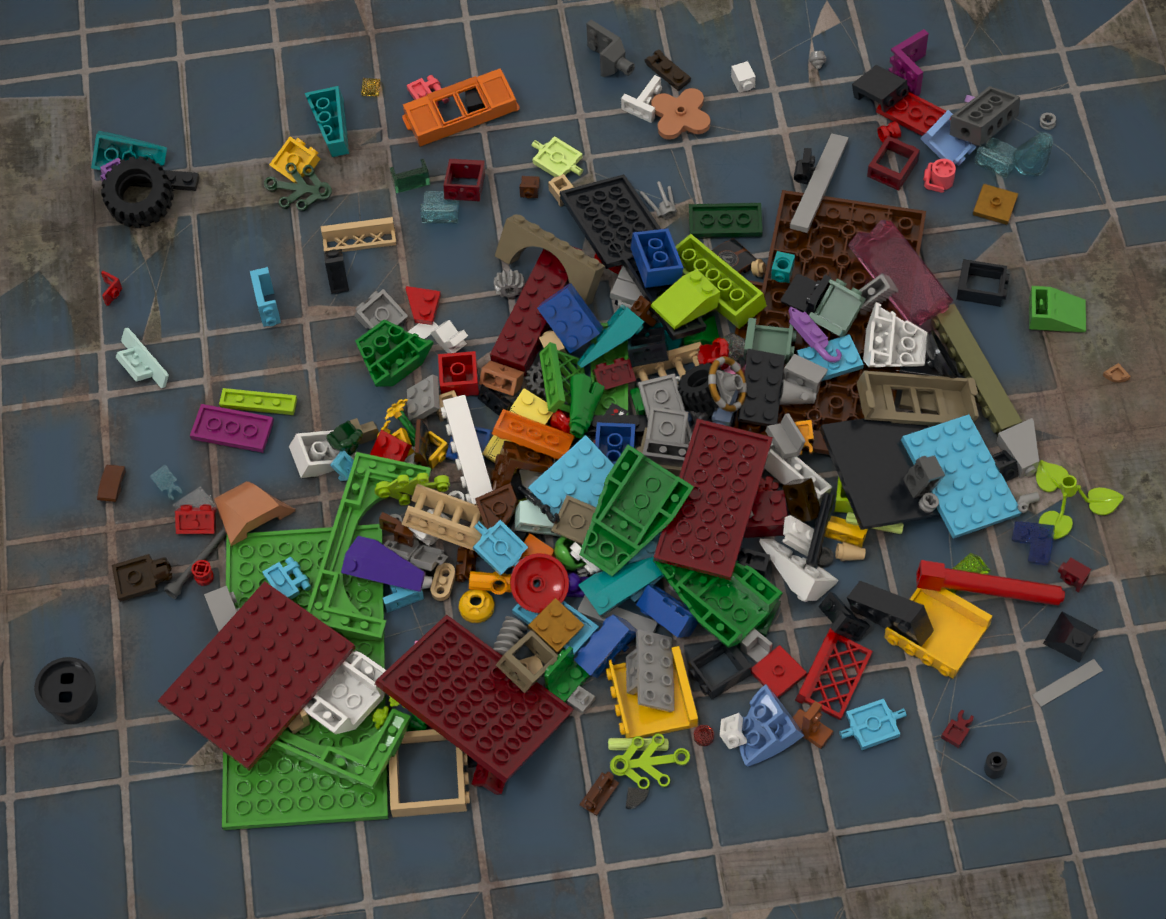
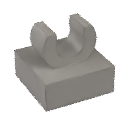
[567,686,595,715]

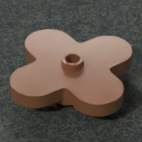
[651,88,710,140]

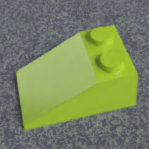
[651,269,721,330]

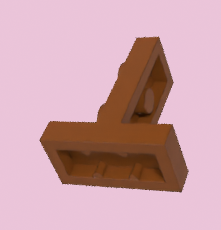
[793,701,833,749]

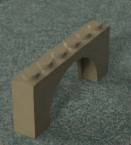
[495,214,605,306]

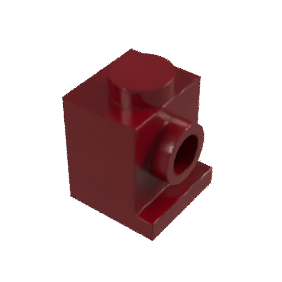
[1058,557,1091,593]

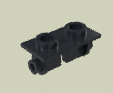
[477,384,514,416]

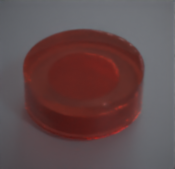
[694,725,714,746]

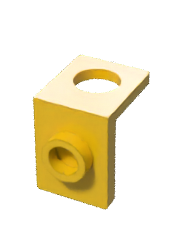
[428,431,448,469]

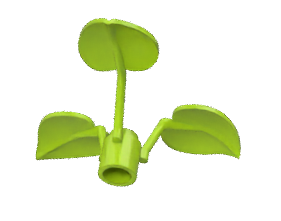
[1036,460,1124,539]

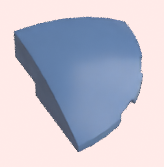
[739,684,804,767]

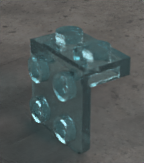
[975,138,1023,178]
[420,191,460,223]

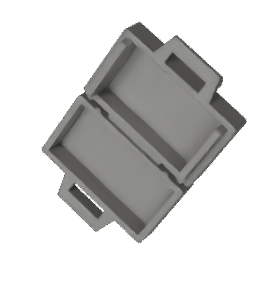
[610,266,643,309]
[384,539,448,571]

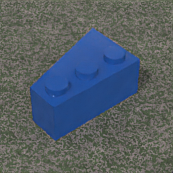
[636,584,698,638]
[574,614,637,678]

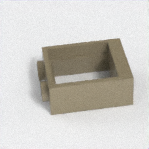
[496,630,558,693]

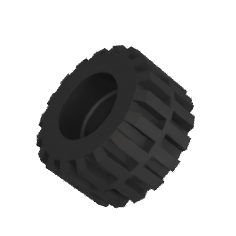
[677,363,722,413]

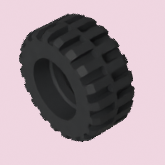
[101,156,174,228]

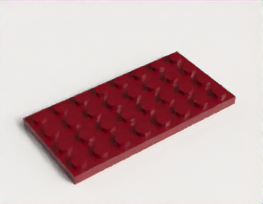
[654,419,773,580]

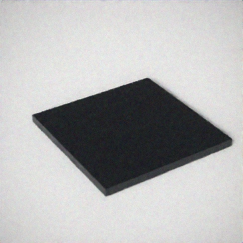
[819,410,941,530]

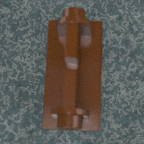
[455,546,478,582]
[579,772,619,816]

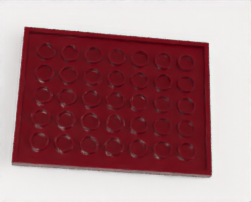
[158,581,356,771]
[374,615,574,783]

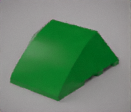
[355,320,434,387]

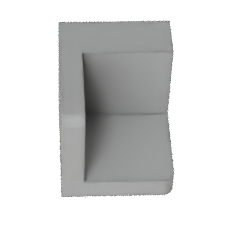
[741,628,773,664]

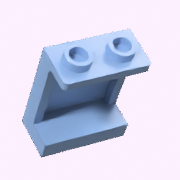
[920,110,976,166]

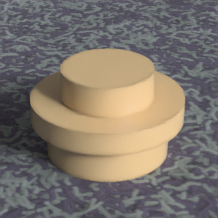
[751,259,766,277]

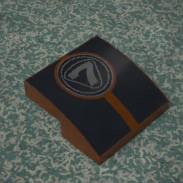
[711,238,757,274]
[414,419,430,467]

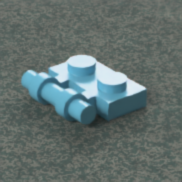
[262,557,312,599]

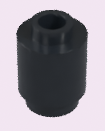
[984,752,1007,779]

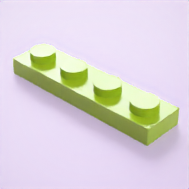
[219,388,297,415]

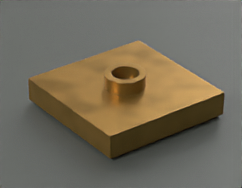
[973,184,1018,225]

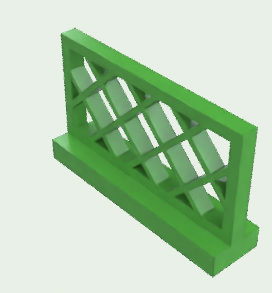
[539,342,585,413]

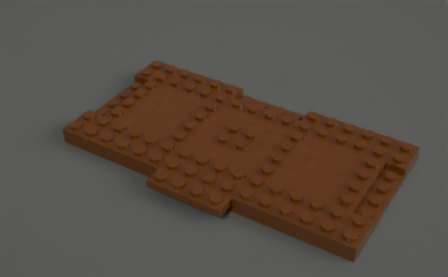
[733,190,926,455]

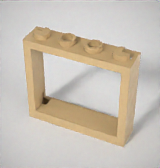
[389,729,470,817]

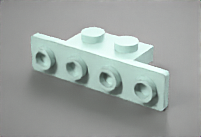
[116,328,169,389]

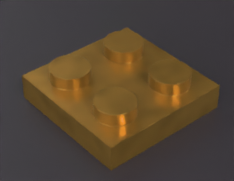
[528,598,584,654]

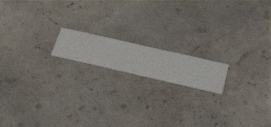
[1032,659,1103,707]

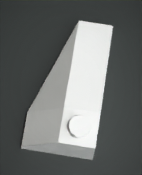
[759,539,838,602]

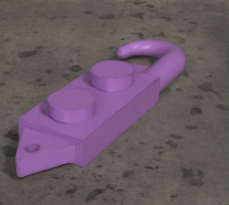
[789,307,842,363]

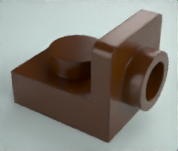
[519,176,540,199]
[630,296,657,327]

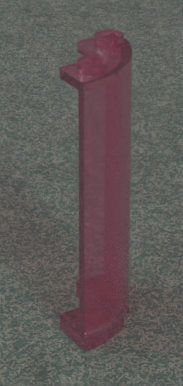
[848,220,953,325]

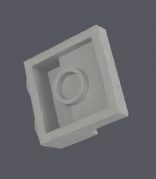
[354,289,408,329]

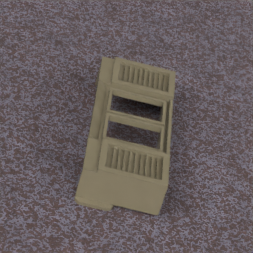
[857,371,979,426]

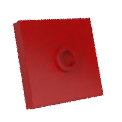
[751,645,807,699]

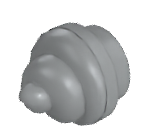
[809,51,826,70]

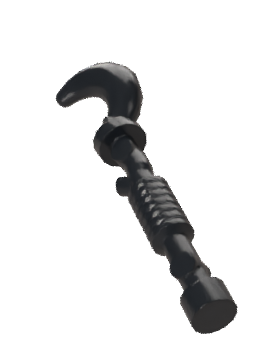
[517,485,560,524]

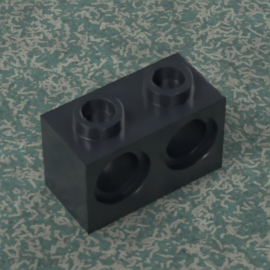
[737,547,770,579]

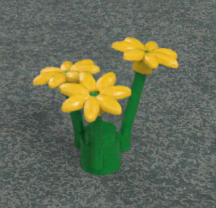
[376,399,416,447]

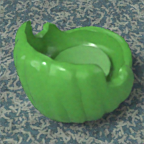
[554,537,586,570]

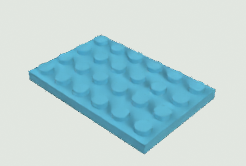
[901,415,1022,539]

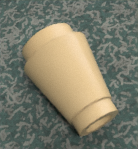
[835,542,865,561]

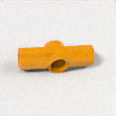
[469,571,511,595]

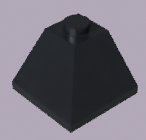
[1043,612,1098,663]

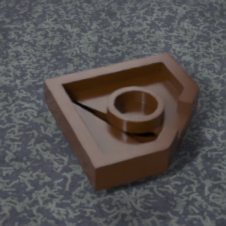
[475,483,519,529]

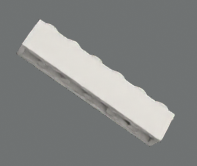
[440,395,493,505]

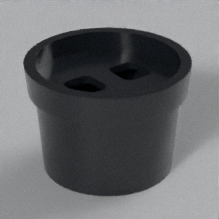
[34,657,98,724]

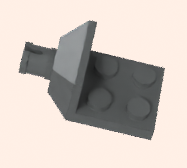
[586,20,635,77]

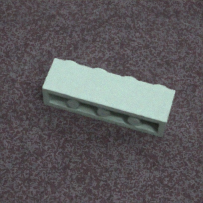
[515,500,562,537]

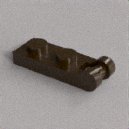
[645,49,691,91]

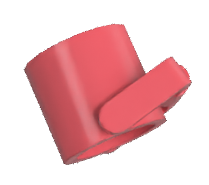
[923,159,956,193]

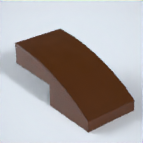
[97,465,126,502]
[379,512,414,547]

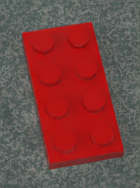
[876,92,951,136]

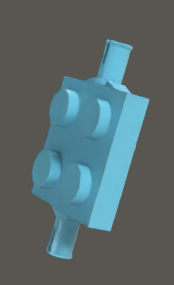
[472,520,528,576]
[839,699,907,750]

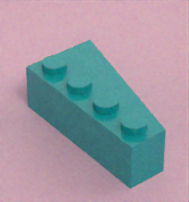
[305,86,349,157]

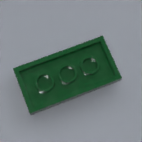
[689,203,763,238]

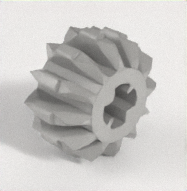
[494,269,525,298]

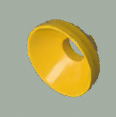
[459,589,495,623]

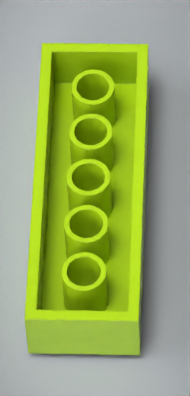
[675,234,767,329]

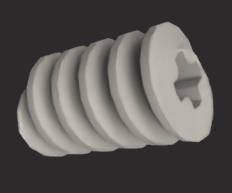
[493,616,528,658]

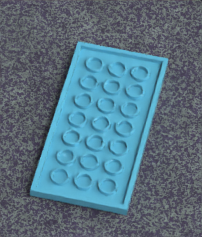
[528,435,664,603]

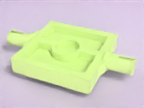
[532,136,583,177]

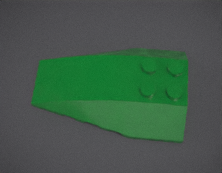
[579,445,694,577]
[653,558,782,648]

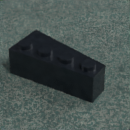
[847,581,934,647]

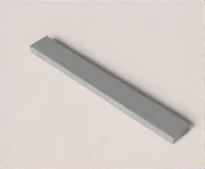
[790,133,849,233]

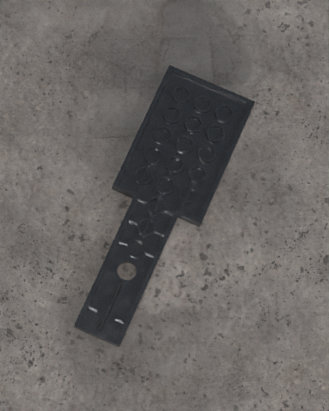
[559,174,707,341]

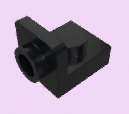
[992,450,1018,482]

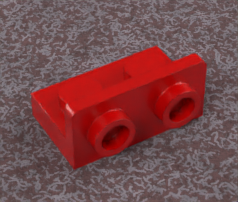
[175,504,217,534]

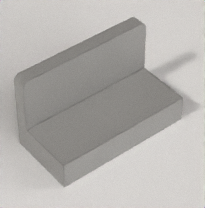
[782,354,828,395]
[765,413,805,459]

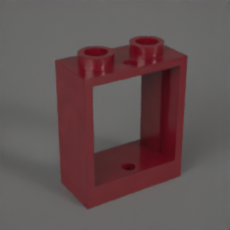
[867,136,920,191]
[443,159,485,201]

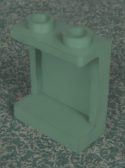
[809,278,866,337]
[744,318,797,364]

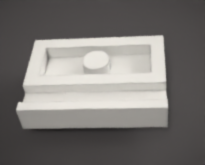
[782,515,814,556]

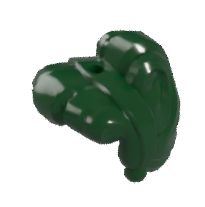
[326,420,363,456]

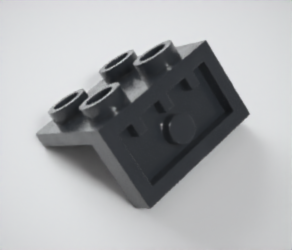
[781,274,831,315]

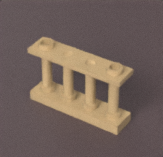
[633,342,702,383]
[402,484,485,551]

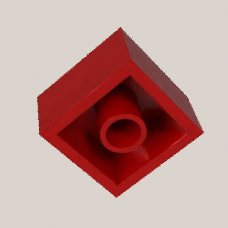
[438,351,479,396]

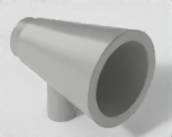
[779,379,816,405]

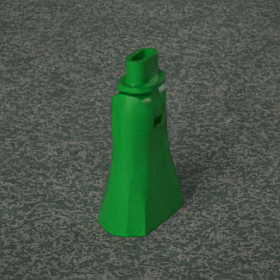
[569,374,605,439]

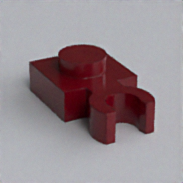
[941,710,974,748]

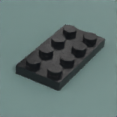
[738,349,785,427]

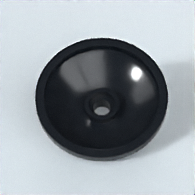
[926,330,959,378]

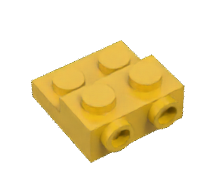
[269,137,320,184]

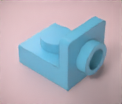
[330,451,354,481]

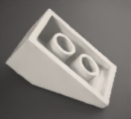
[289,430,356,478]

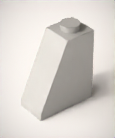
[996,418,1039,478]

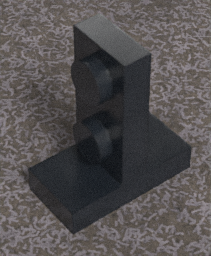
[324,249,349,294]
[819,592,870,641]

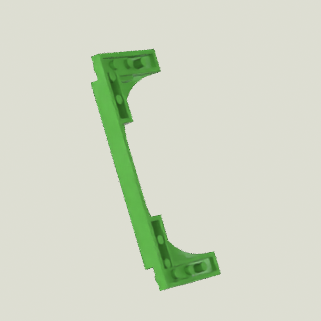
[307,452,431,640]
[271,708,411,790]

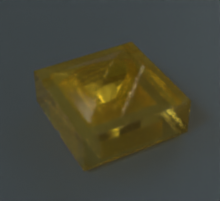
[361,78,381,96]

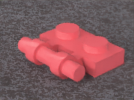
[407,75,450,106]

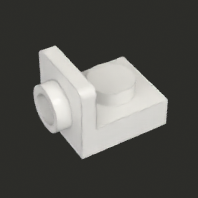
[719,713,747,749]

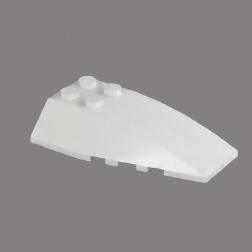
[304,651,386,735]

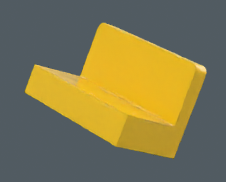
[825,516,868,548]

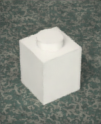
[731,61,756,92]

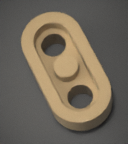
[430,563,456,601]

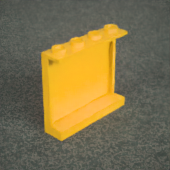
[884,588,992,678]
[606,646,698,738]

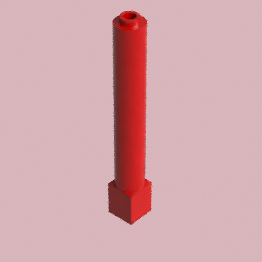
[916,560,1065,606]

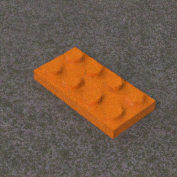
[492,409,574,460]

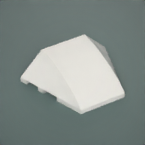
[863,302,927,367]

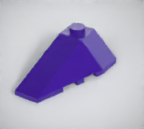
[341,536,426,592]

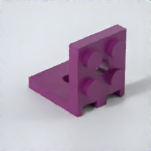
[889,29,929,96]

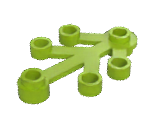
[374,473,450,506]
[610,733,690,790]

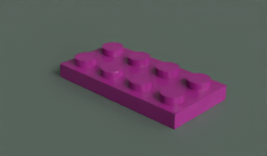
[190,404,274,453]

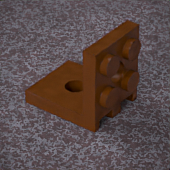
[489,441,553,490]

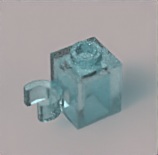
[149,465,182,500]

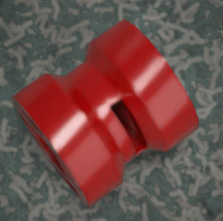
[877,121,901,143]
[191,560,214,586]

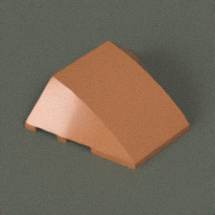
[214,481,295,546]

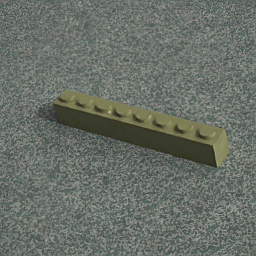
[931,304,1022,436]

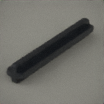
[806,493,835,566]

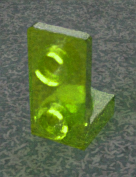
[950,553,991,593]

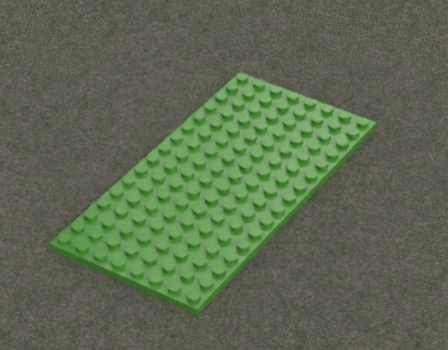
[222,524,389,830]

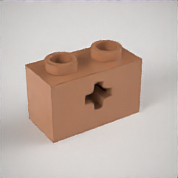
[479,361,524,396]

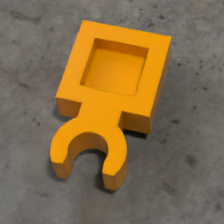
[794,420,814,455]

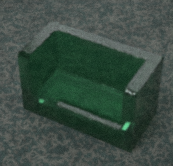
[390,159,430,193]

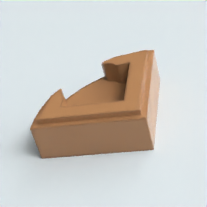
[1103,363,1131,382]

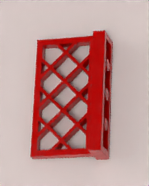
[795,628,873,720]

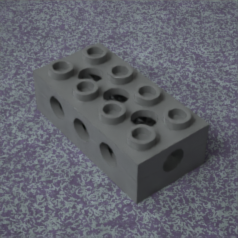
[949,86,1020,146]

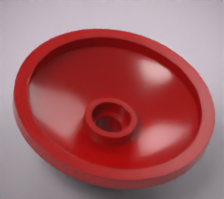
[510,553,569,613]

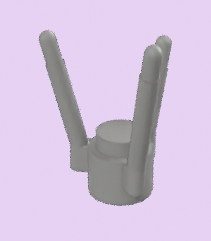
[640,181,677,219]

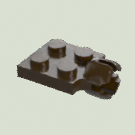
[112,554,172,602]

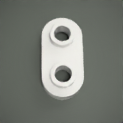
[570,542,602,575]

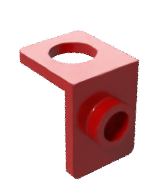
[101,271,122,306]

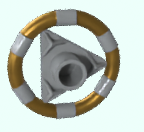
[708,356,747,412]

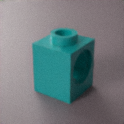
[771,251,795,283]

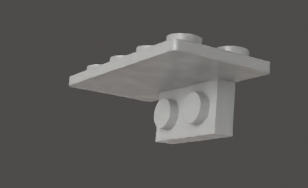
[626,629,674,712]

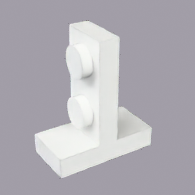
[621,75,662,123]

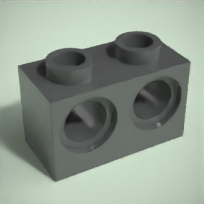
[903,455,945,499]

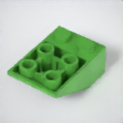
[1029,286,1086,332]

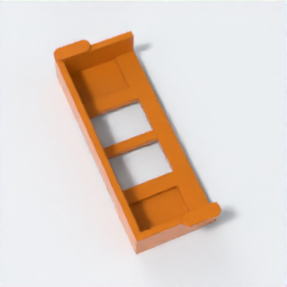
[402,68,520,147]

